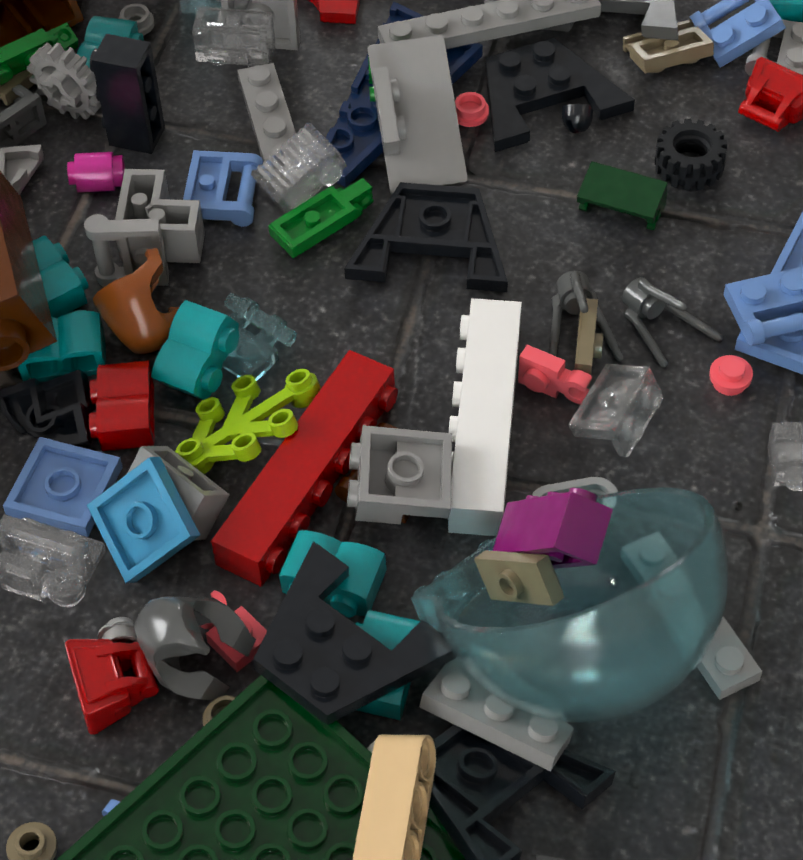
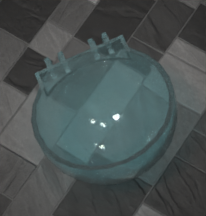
[411,487,728,723]

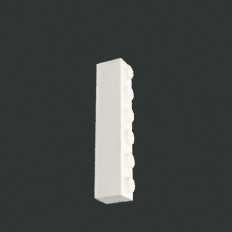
[448,298,522,536]

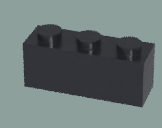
[90,34,165,154]

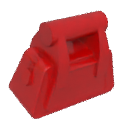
[738,57,803,132]
[65,639,159,735]

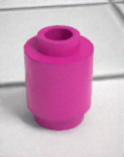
[67,152,125,193]

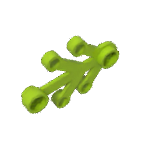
[175,369,321,474]

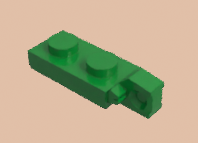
[0,22,78,85]
[268,178,374,259]

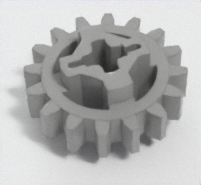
[27,43,101,119]

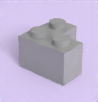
[115,169,205,263]

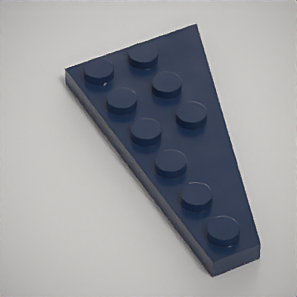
[315,1,483,187]

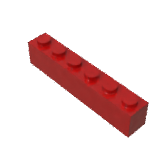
[211,350,398,587]

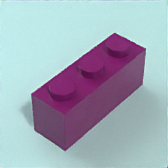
[492,488,613,569]

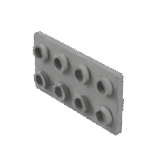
[367,35,468,194]

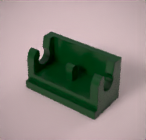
[577,161,668,230]

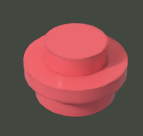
[455,92,489,127]
[709,355,753,396]

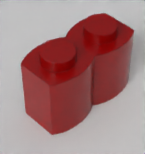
[89,360,155,451]

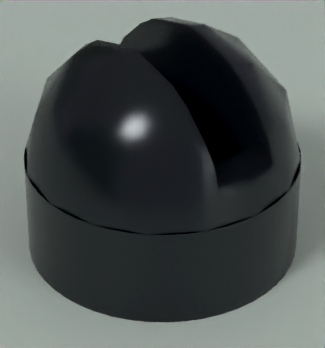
[562,104,593,133]

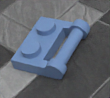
[689,0,786,68]
[183,150,264,227]
[724,267,803,346]

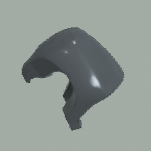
[134,596,256,701]

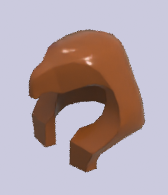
[93,248,179,355]

